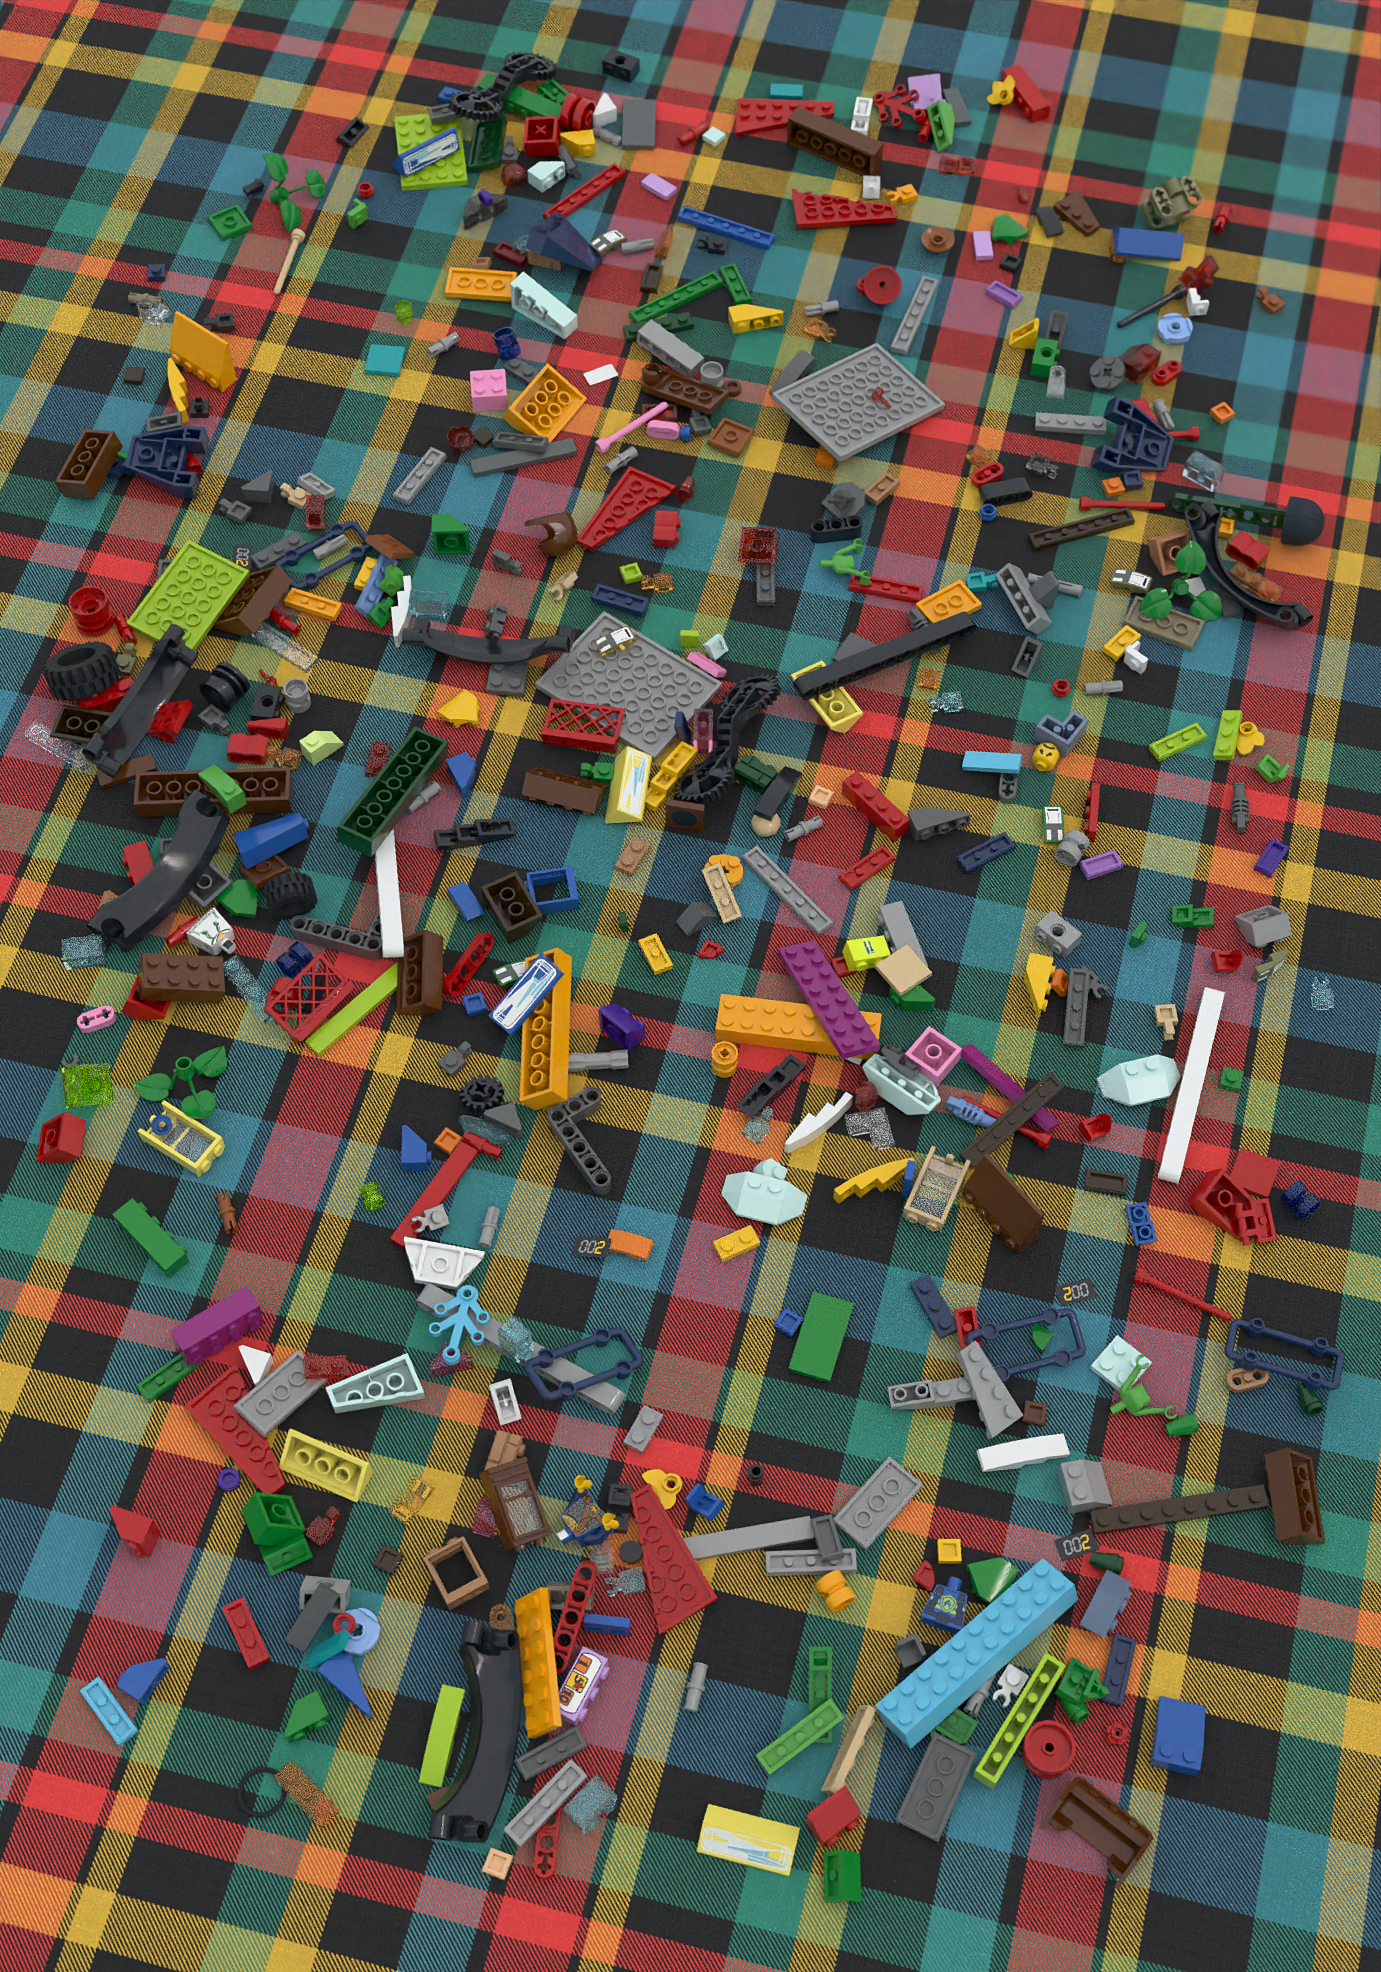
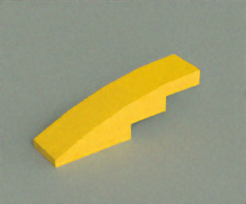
[168,358,189,423]
[645,741,698,812]
[833,1157,915,1204]

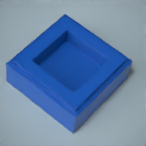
[462,992,488,1017]
[774,1308,804,1338]

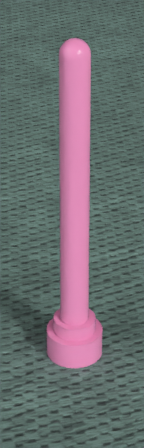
[595,402,668,454]

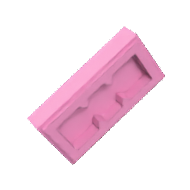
[687,652,727,677]

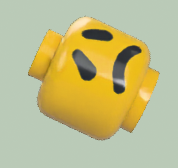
[1031,743,1060,771]

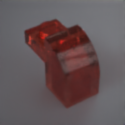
[1178,255,1220,292]
[305,494,326,531]

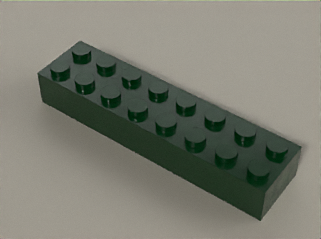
[337,726,449,857]

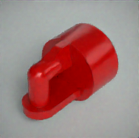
[263,977,304,1025]

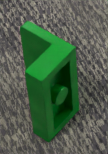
[259,1533,313,1576]
[823,1849,861,1903]

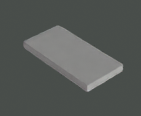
[234,1350,329,1438]
[833,1456,923,1551]

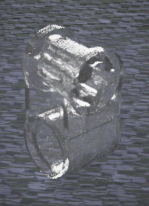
[137,299,172,328]
[1046,366,1066,400]

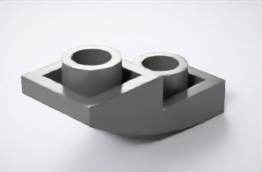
[881,1044,921,1079]

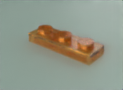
[1229,561,1284,602]
[274,1760,339,1829]

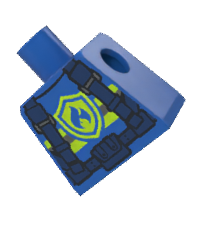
[919,1577,968,1635]

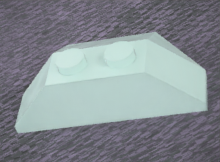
[863,1054,941,1115]
[1096,1054,1181,1107]
[721,1171,807,1226]

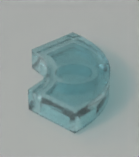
[459,1115,512,1145]

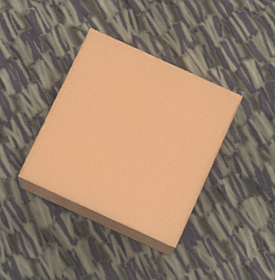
[808,785,834,810]
[482,1847,513,1880]

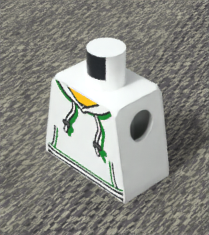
[186,907,236,955]

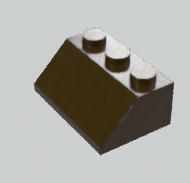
[50,705,112,743]
[481,871,543,944]

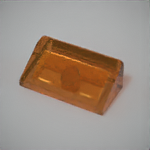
[654,223,673,260]

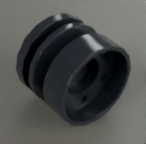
[199,662,250,712]

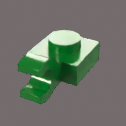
[366,596,395,629]
[581,762,614,783]

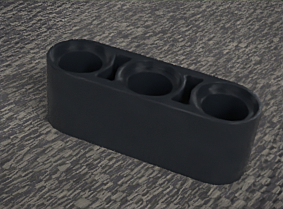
[978,477,1033,507]
[810,515,862,544]

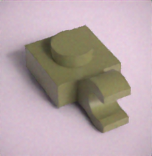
[116,642,137,677]

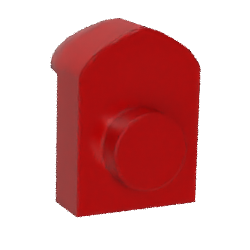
[1211,950,1244,972]
[1078,1113,1112,1143]

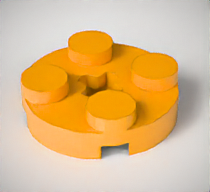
[704,854,743,890]

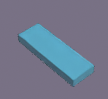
[962,751,1022,774]
[80,1676,139,1747]

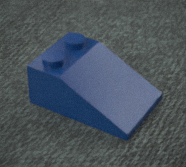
[1149,1696,1206,1776]

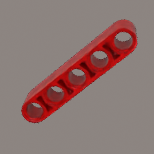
[553,1560,598,1673]

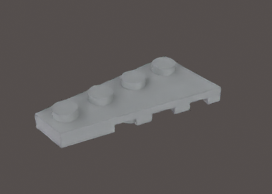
[956,1341,1023,1439]

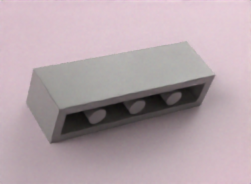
[637,320,704,378]
[995,563,1052,634]
[876,901,928,967]

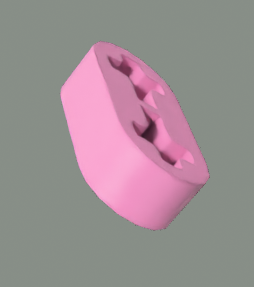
[646,420,680,440]
[77,1006,116,1033]

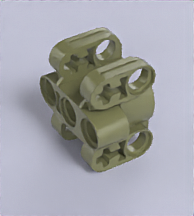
[1140,176,1202,231]

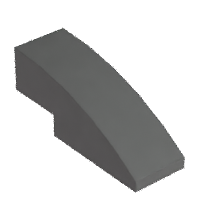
[769,349,815,396]

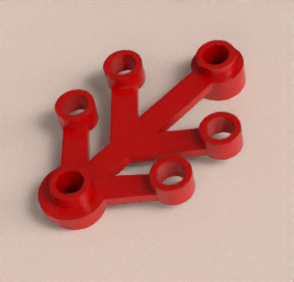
[872,84,927,129]

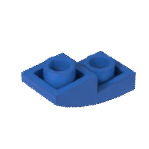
[447,882,484,922]
[1125,1202,1157,1245]

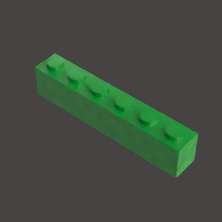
[477,73,563,131]

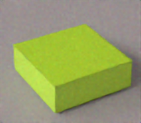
[619,562,643,585]
[680,630,699,648]

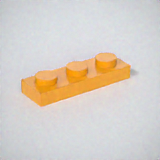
[284,588,343,621]

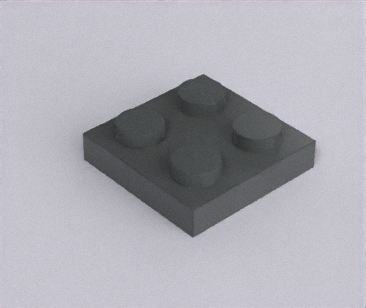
[486,662,529,697]

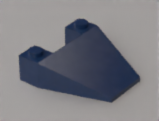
[525,213,603,271]
[1090,396,1174,473]
[125,426,209,499]

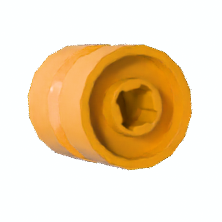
[711,1041,738,1078]
[815,1570,856,1614]

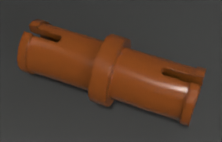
[216,1192,239,1235]

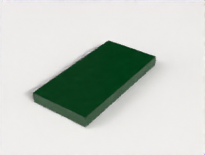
[467,117,508,173]

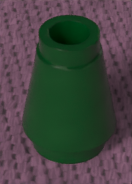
[1296,1382,1324,1416]
[1089,1551,1124,1575]

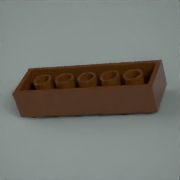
[787,107,884,176]

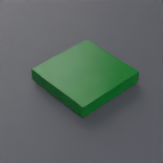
[207,204,253,241]

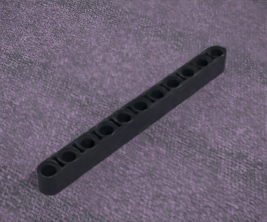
[793,612,977,700]

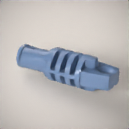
[945,1096,997,1128]

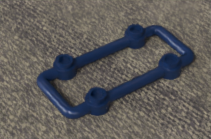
[275,521,373,590]
[966,1307,1086,1382]
[1224,1318,1345,1391]
[524,1327,644,1401]

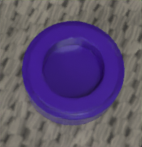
[478,189,493,207]
[218,1468,241,1492]

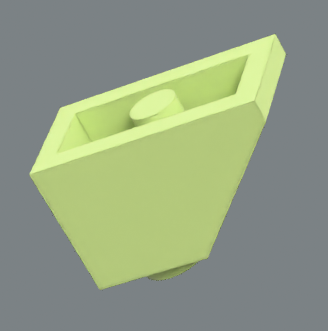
[299,731,344,766]

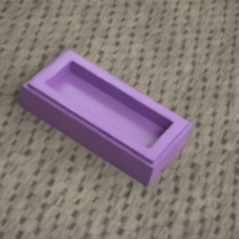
[985,280,1023,309]
[1079,850,1123,880]

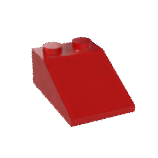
[1187,1169,1254,1242]

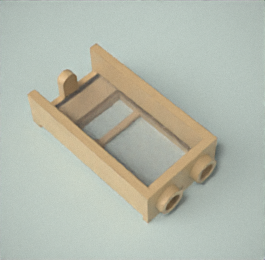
[903,1146,971,1233]

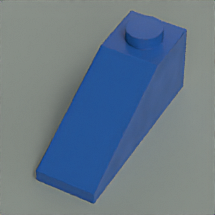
[318,1651,374,1720]

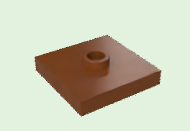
[707,417,755,458]
[365,534,415,559]

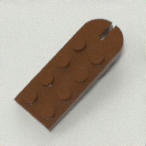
[640,363,729,415]

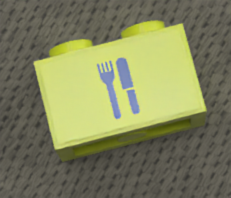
[842,935,891,971]

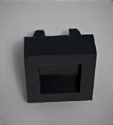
[190,396,210,418]

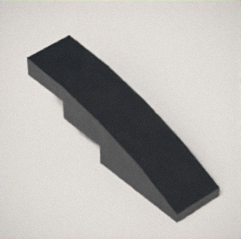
[754,766,802,821]
[433,818,516,850]
[736,1054,806,1119]

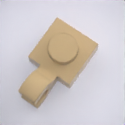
[280,483,313,510]
[547,572,578,601]
[1154,1004,1178,1040]

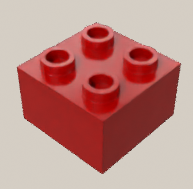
[523,116,561,157]

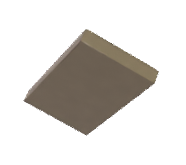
[1122,596,1205,651]

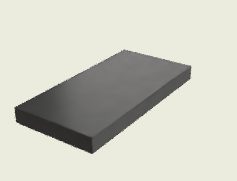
[622,99,656,150]
[895,1732,977,1842]

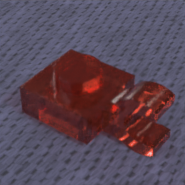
[304,1506,341,1548]

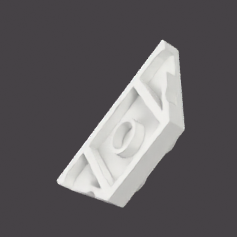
[404,1237,485,1290]

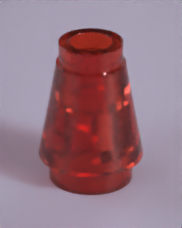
[676,476,695,501]

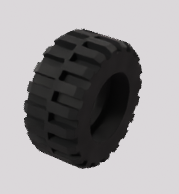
[43,641,120,701]

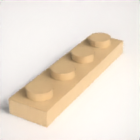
[821,1705,876,1796]

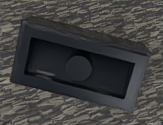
[335,116,369,148]

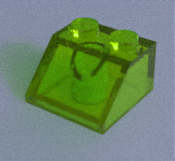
[61,1063,114,1109]

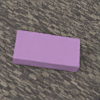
[641,172,677,201]
[972,231,993,260]

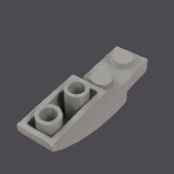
[888,1377,973,1410]

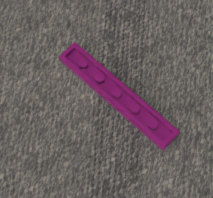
[961,1043,1060,1132]

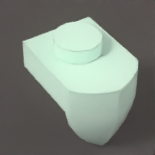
[753,1159,788,1180]

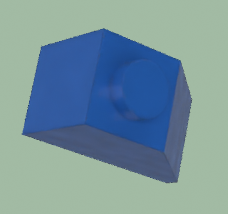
[446,752,477,799]
[401,1125,432,1172]
[117,1658,171,1705]

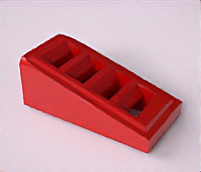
[247,718,289,740]

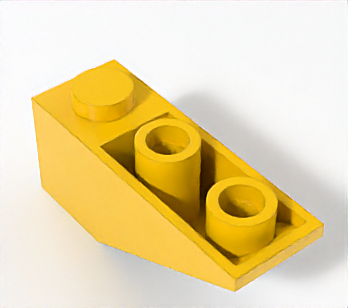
[728,304,783,334]
[1024,953,1056,1018]

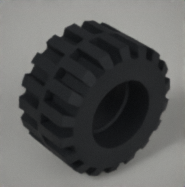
[264,872,318,919]

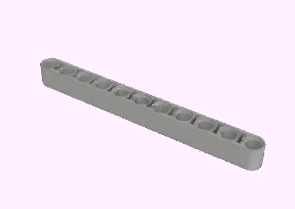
[415,1283,626,1415]

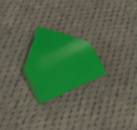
[537,78,569,105]
[991,214,1029,246]
[215,879,257,918]
[966,1557,1019,1605]
[1055,1657,1109,1705]
[930,1708,979,1744]

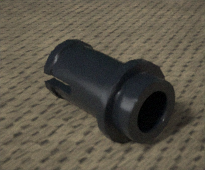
[242,178,265,197]
[747,1464,765,1487]

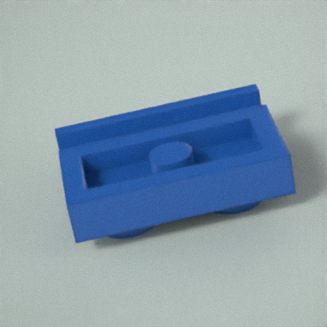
[583,1613,631,1636]

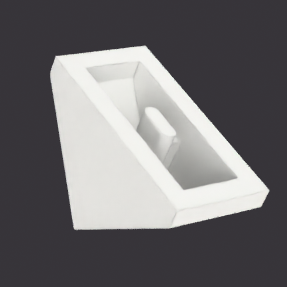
[593,93,617,127]
[239,1345,274,1386]
[489,1379,522,1425]

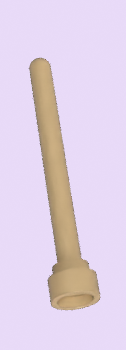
[273,229,305,295]

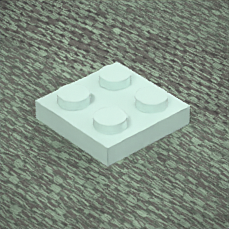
[1090,1335,1152,1392]

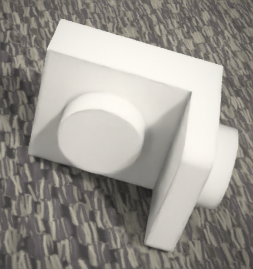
[863,176,880,199]
[1186,288,1209,316]

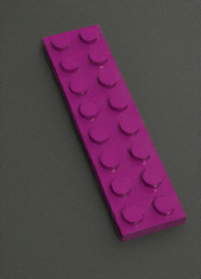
[778,940,880,1059]

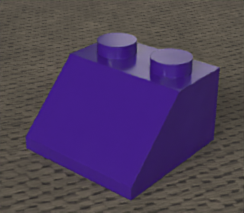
[598,1004,645,1053]

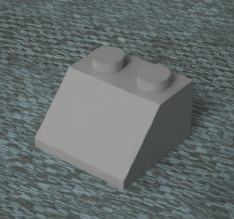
[1234,905,1292,948]
[1058,1459,1113,1514]

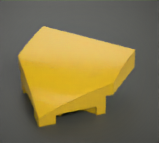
[437,690,481,728]

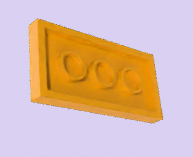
[445,267,517,302]

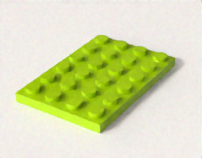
[394,114,468,191]
[126,540,250,651]

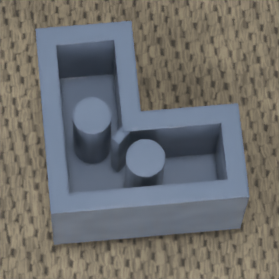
[1034,711,1089,758]
[1080,1570,1132,1638]

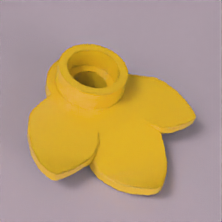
[987,75,1015,105]
[1236,722,1265,755]
[642,1469,682,1510]

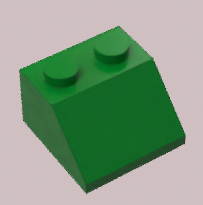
[432,514,471,555]
[241,1492,305,1546]

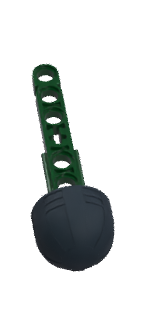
[1168,493,1325,546]

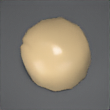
[751,813,781,837]

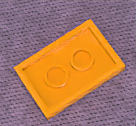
[915,580,982,624]

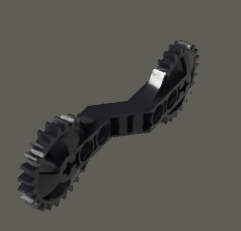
[449,51,557,122]
[674,673,781,805]

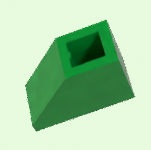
[284,1690,331,1743]

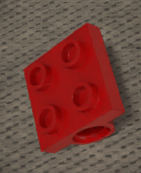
[147,700,193,743]

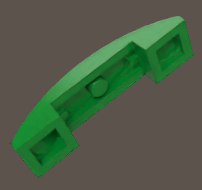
[808,1646,832,1743]

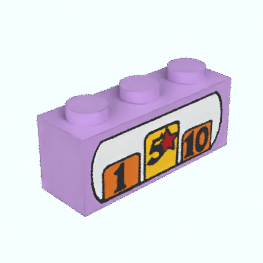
[559,1646,610,1726]

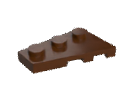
[1053,190,1100,238]

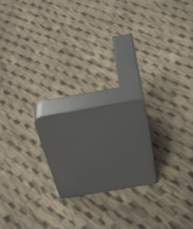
[894,1633,926,1670]

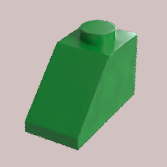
[889,984,936,1011]

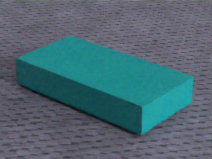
[770,83,803,100]
[306,1629,350,1668]

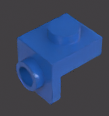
[685,1483,725,1522]

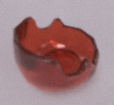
[501,163,527,188]
[446,425,475,452]
[855,1079,878,1112]

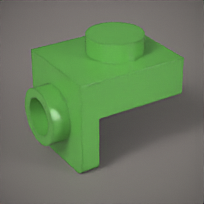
[347,199,368,229]
[379,564,404,597]
[1254,753,1289,783]

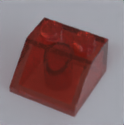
[1119,343,1161,386]
[738,526,780,565]

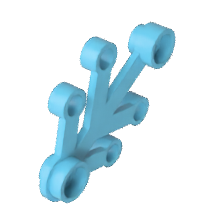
[429,1285,490,1365]

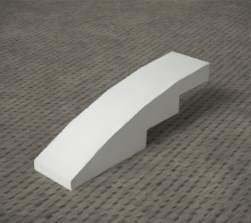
[851,97,873,136]
[391,576,412,648]
[784,1092,853,1154]
[977,1434,1070,1472]

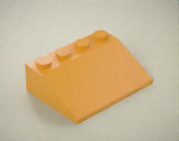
[169,311,237,392]
[502,363,587,443]

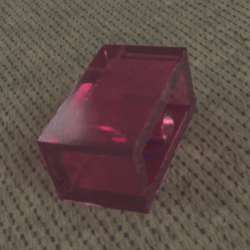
[693,709,713,753]

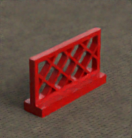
[541,698,625,754]
[264,953,355,1044]

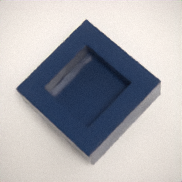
[147,264,166,282]
[1122,470,1143,490]

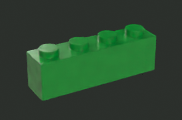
[112,1198,189,1278]

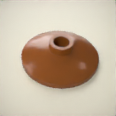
[921,227,955,253]

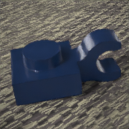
[106,459,133,479]

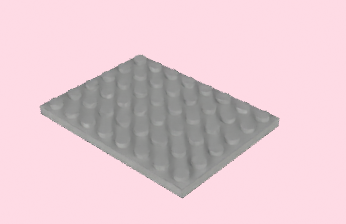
[771,343,945,462]
[535,611,722,762]

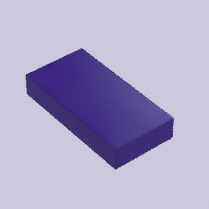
[1253,838,1289,878]

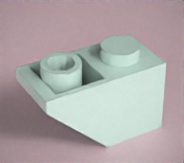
[528,161,566,193]

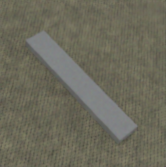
[890,276,939,355]
[742,846,833,936]
[682,1516,814,1561]

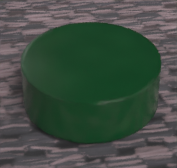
[618,911,629,932]

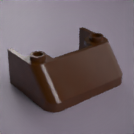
[1039,1777,1153,1890]

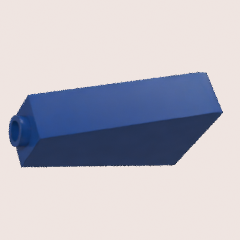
[233,812,310,869]

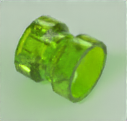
[395,300,413,325]
[359,1182,385,1211]

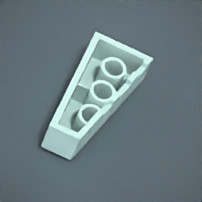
[510,272,578,339]
[326,1353,425,1413]

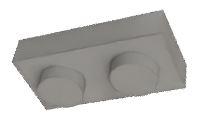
[297,472,336,501]
[623,1405,663,1455]

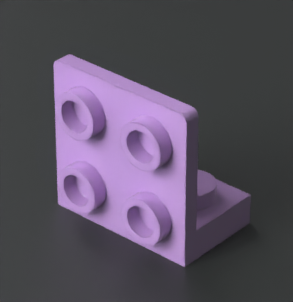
[907,74,946,110]

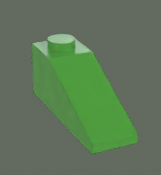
[927,100,955,153]
[198,764,246,814]

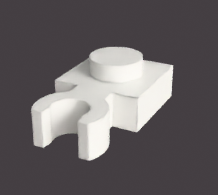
[992,1663,1029,1709]

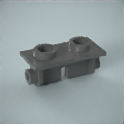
[483,601,507,639]

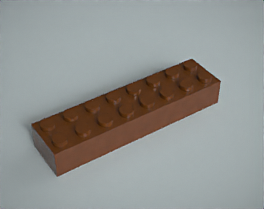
[133,767,293,817]

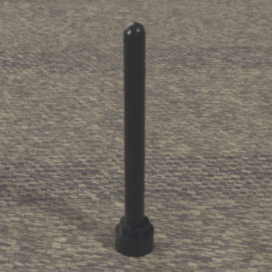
[1117,284,1187,328]

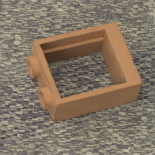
[423,1536,490,1611]

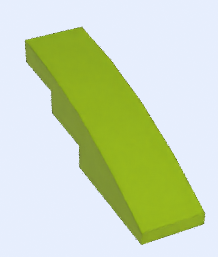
[419,1684,465,1788]

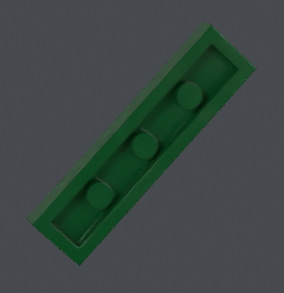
[623,312,693,343]

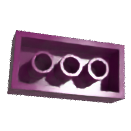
[170,1286,264,1367]

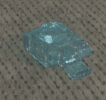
[742,1106,774,1145]

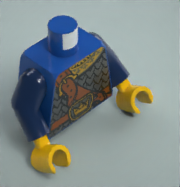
[556,1475,619,1547]

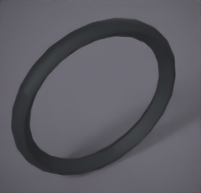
[237,1767,287,1818]

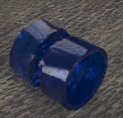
[493,327,521,360]
[275,941,313,979]
[1280,1180,1321,1220]

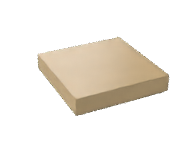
[875,945,932,996]

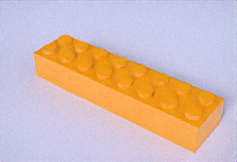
[519,947,572,1111]
[715,994,882,1060]

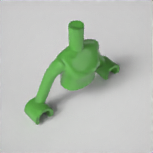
[819,539,871,585]
[1109,1354,1177,1419]

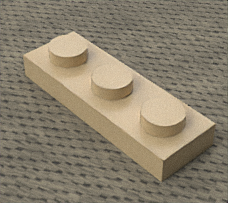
[702,863,742,925]

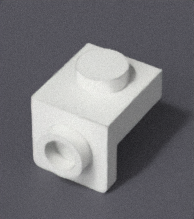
[1123,641,1148,674]

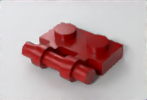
[1233,1198,1277,1246]

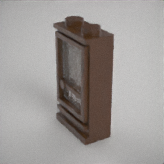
[479,1457,553,1552]

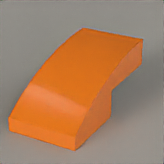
[608,1229,654,1261]

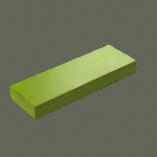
[1148,722,1207,762]

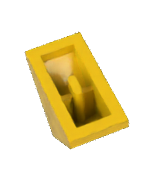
[1009,318,1039,349]

